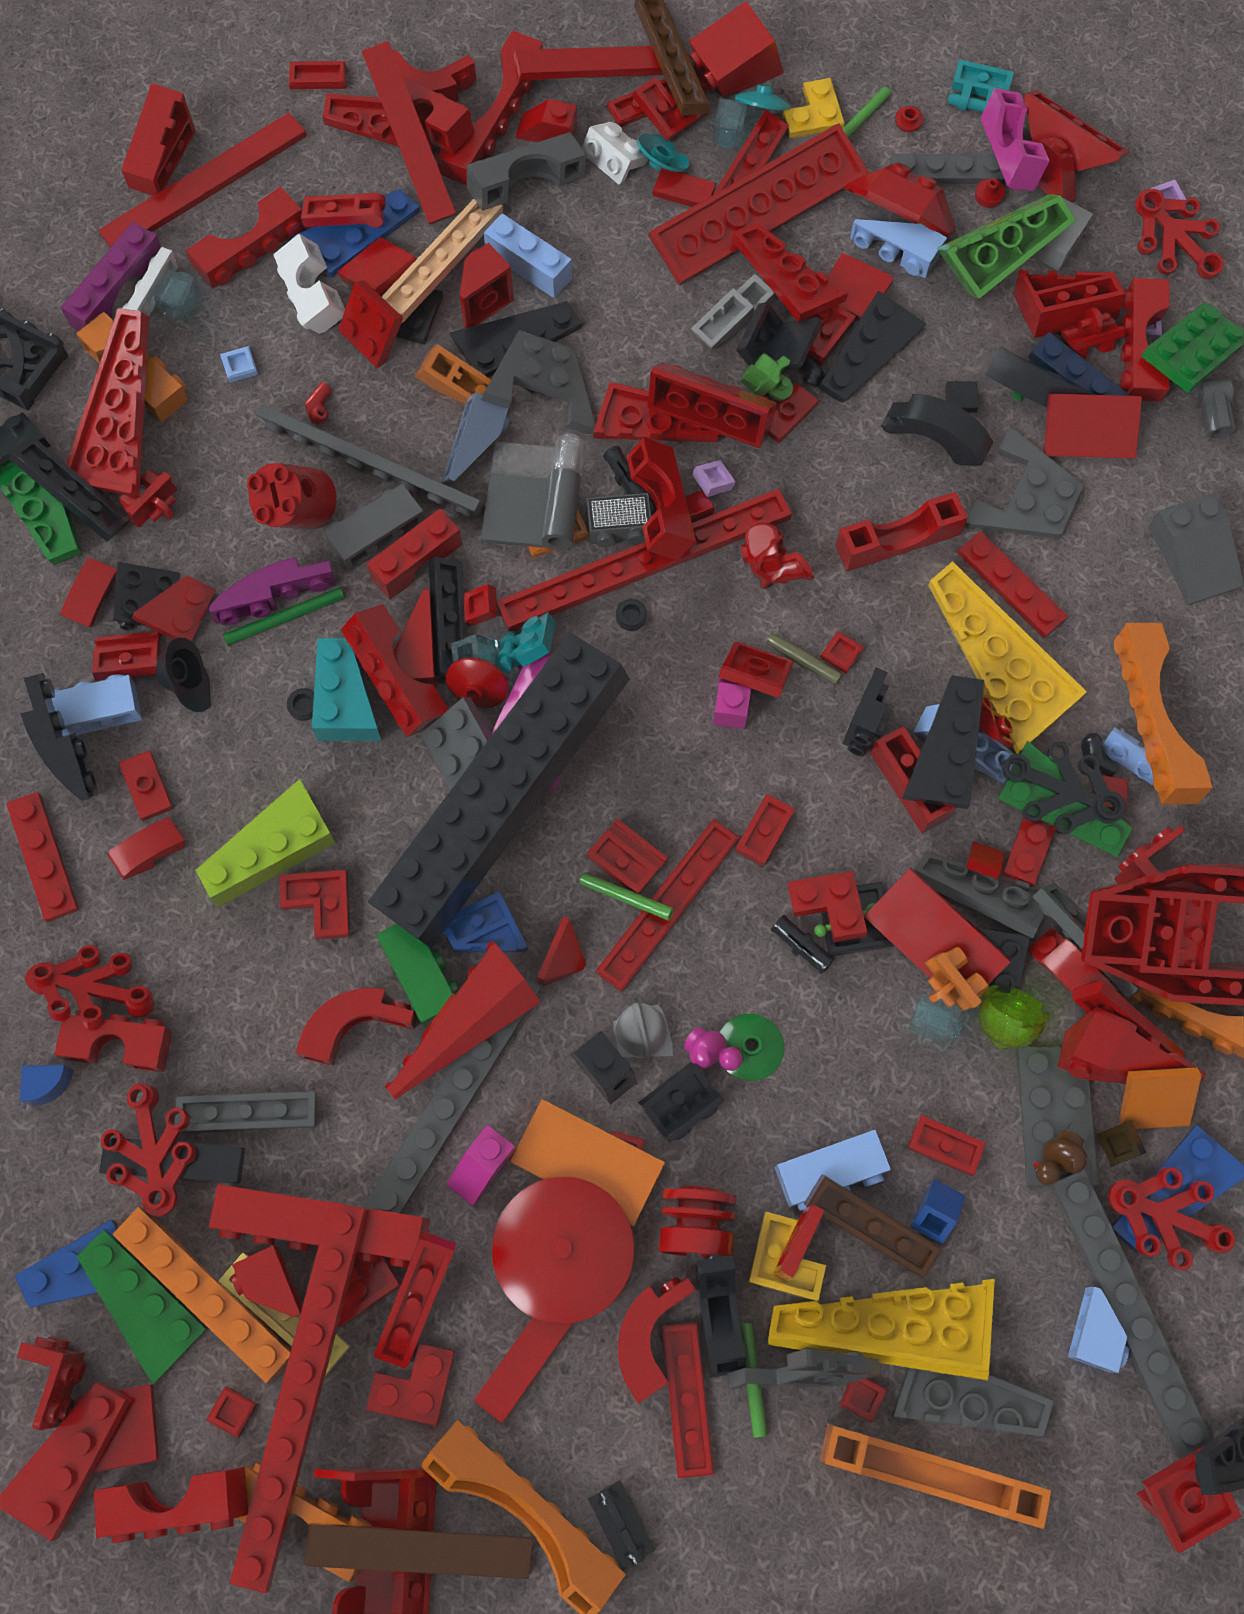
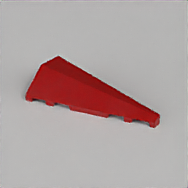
[385,941,541,1100]

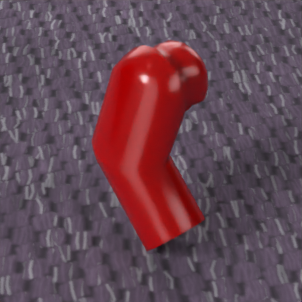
[305,382,333,425]

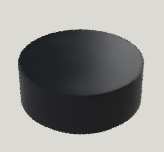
[616,599,647,631]
[287,688,314,721]

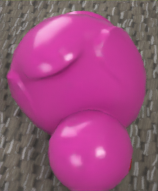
[684,1027,743,1071]

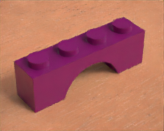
[60,222,161,331]

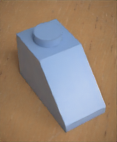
[1068,1287,1129,1373]

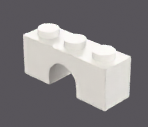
[273,234,345,334]

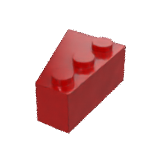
[1014,270,1126,338]

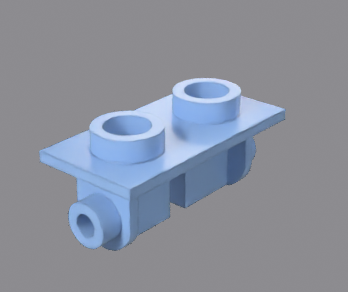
[1102,727,1154,785]

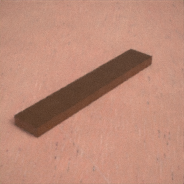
[634,0,710,115]
[304,1523,533,1579]

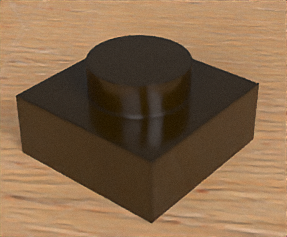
[1097,1120,1147,1166]

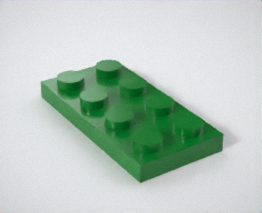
[1141,302,1244,393]

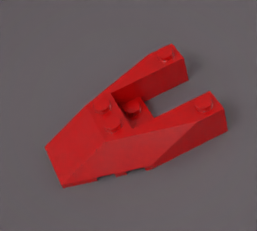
[1081,864,1244,1006]

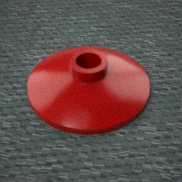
[446,658,509,708]

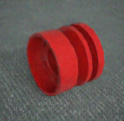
[659,1186,737,1258]

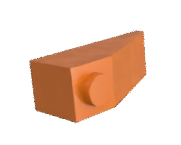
[414,344,514,404]

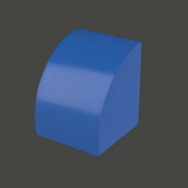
[19,1065,73,1105]
[911,1179,965,1244]

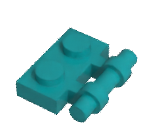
[947,59,1014,114]
[497,612,555,673]

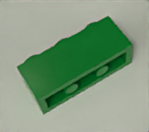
[376,924,459,1028]

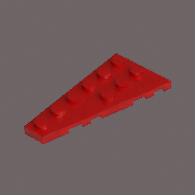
[66,308,149,498]

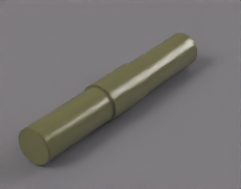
[766,632,842,685]

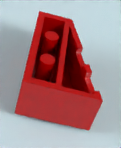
[121,83,196,196]

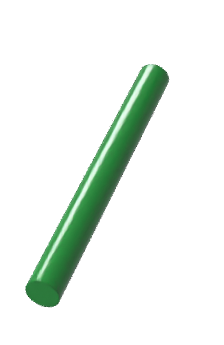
[223,587,345,646]

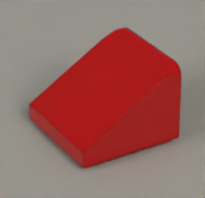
[685,490,715,523]

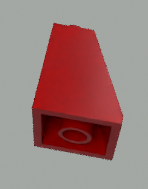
[689,1,784,97]

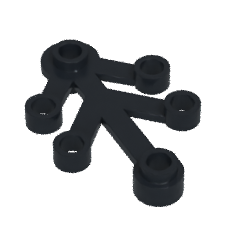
[1002,742,1126,835]

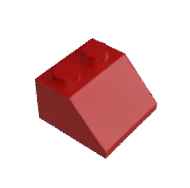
[460,243,514,329]

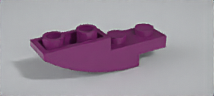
[209,557,336,625]

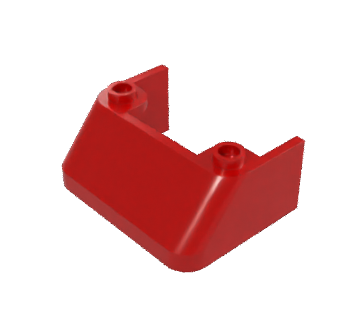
[314,1467,436,1614]

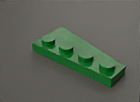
[0,460,82,565]
[998,741,1133,857]
[76,1229,207,1384]

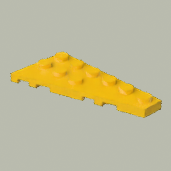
[928,561,1087,754]

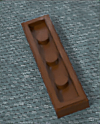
[804,1174,942,1279]

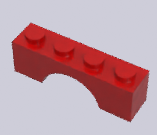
[186,187,304,289]
[1120,278,1170,402]
[626,437,696,560]
[835,491,968,572]
[340,604,449,737]
[94,1467,248,1543]

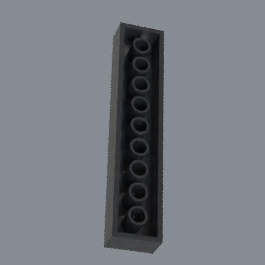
[368,632,630,949]

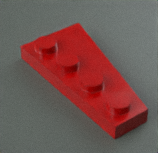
[732,223,848,322]
[593,382,720,442]
[0,1382,131,1541]

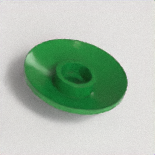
[720,1014,784,1081]

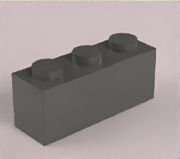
[324,484,425,572]

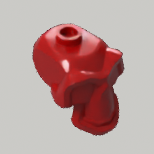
[741,523,815,589]

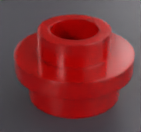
[895,106,924,132]

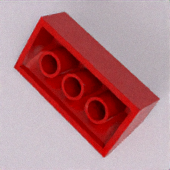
[648,362,776,449]

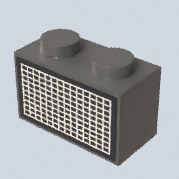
[587,493,651,547]

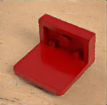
[1114,825,1186,884]
[16,1336,86,1430]

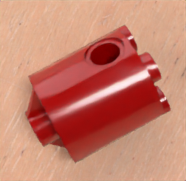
[247,463,337,529]

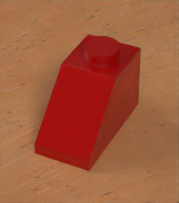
[515,99,577,142]
[1037,137,1076,202]
[231,1245,303,1318]

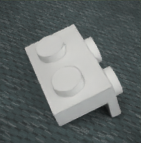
[582,122,649,184]

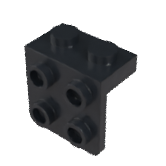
[736,302,822,370]

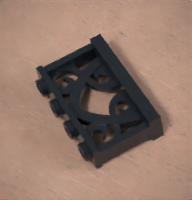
[0,308,68,411]

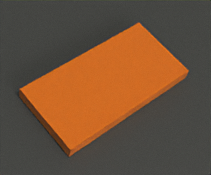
[510,1099,665,1226]

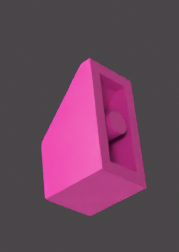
[713,665,751,729]
[446,1125,516,1206]

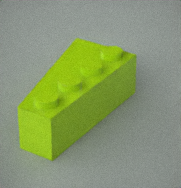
[195,779,336,907]

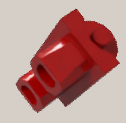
[1061,307,1125,359]
[119,470,177,528]

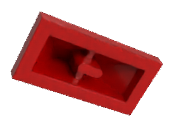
[537,916,586,986]

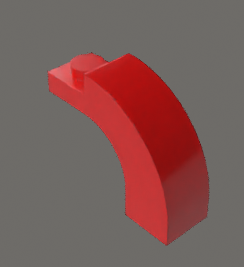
[393,49,476,102]
[1027,928,1120,1014]
[295,988,417,1066]
[618,1277,696,1404]

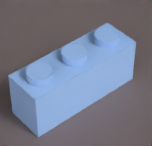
[484,213,572,298]
[52,674,142,736]
[774,1130,891,1211]

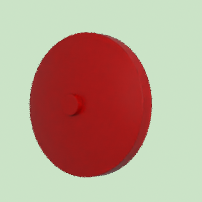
[492,1177,635,1324]

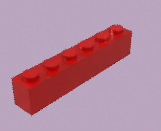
[209,1184,430,1268]

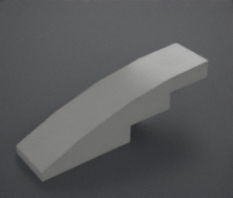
[691,274,779,350]

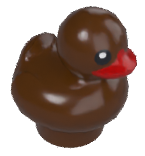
[1033,1130,1087,1185]

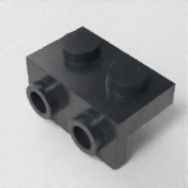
[638,1062,724,1142]

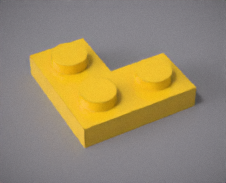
[782,78,845,138]
[748,1211,826,1301]

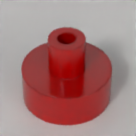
[975,178,1005,208]

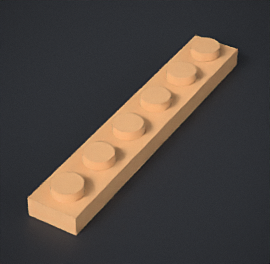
[382,199,503,323]

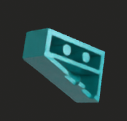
[312,638,382,741]

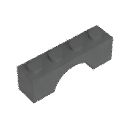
[467,132,586,211]

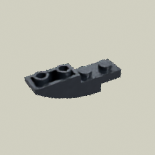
[20,673,97,801]

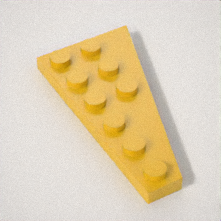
[768,1279,995,1380]

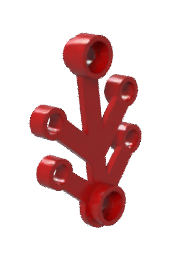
[1135,189,1224,279]
[25,945,154,1029]
[101,1083,197,1217]
[1108,1167,1235,1270]

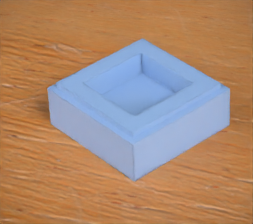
[220,346,258,383]

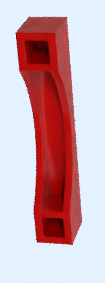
[436,30,543,185]

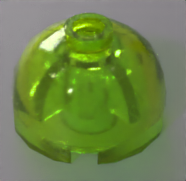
[977,985,1050,1049]

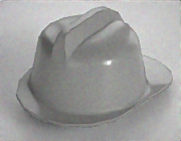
[613,1002,673,1060]

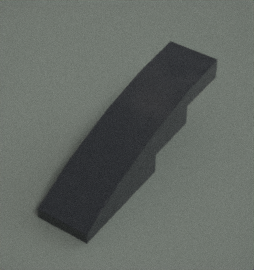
[984,346,1097,408]
[99,1138,245,1184]

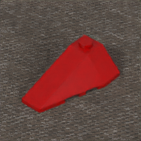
[1057,1007,1206,1084]

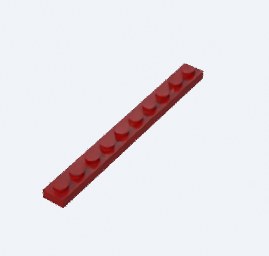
[497,488,792,632]
[229,1201,368,1594]

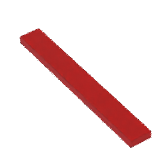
[98,112,307,248]

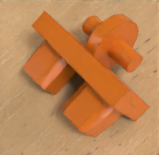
[925,947,988,1012]

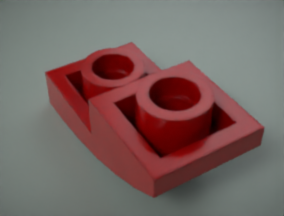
[59,557,117,627]
[979,694,1015,748]
[108,817,185,880]

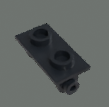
[588,1480,655,1570]

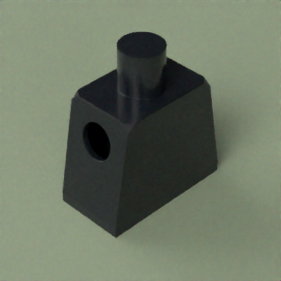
[570,1031,637,1105]

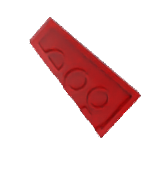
[323,93,435,156]

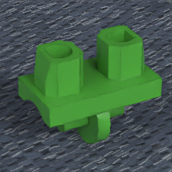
[740,353,793,401]

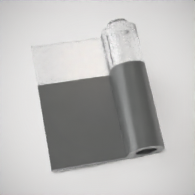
[481,433,585,549]

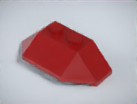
[1024,90,1130,171]
[844,163,956,239]

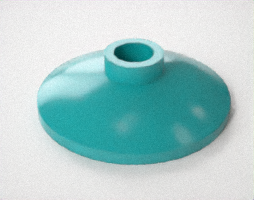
[735,84,791,111]
[637,133,689,172]

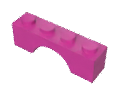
[980,88,1049,191]

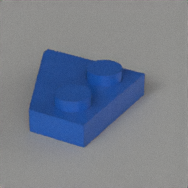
[444,891,528,952]

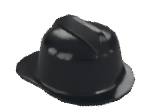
[155,638,211,712]

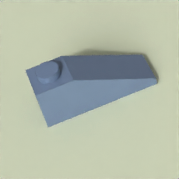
[441,392,510,485]

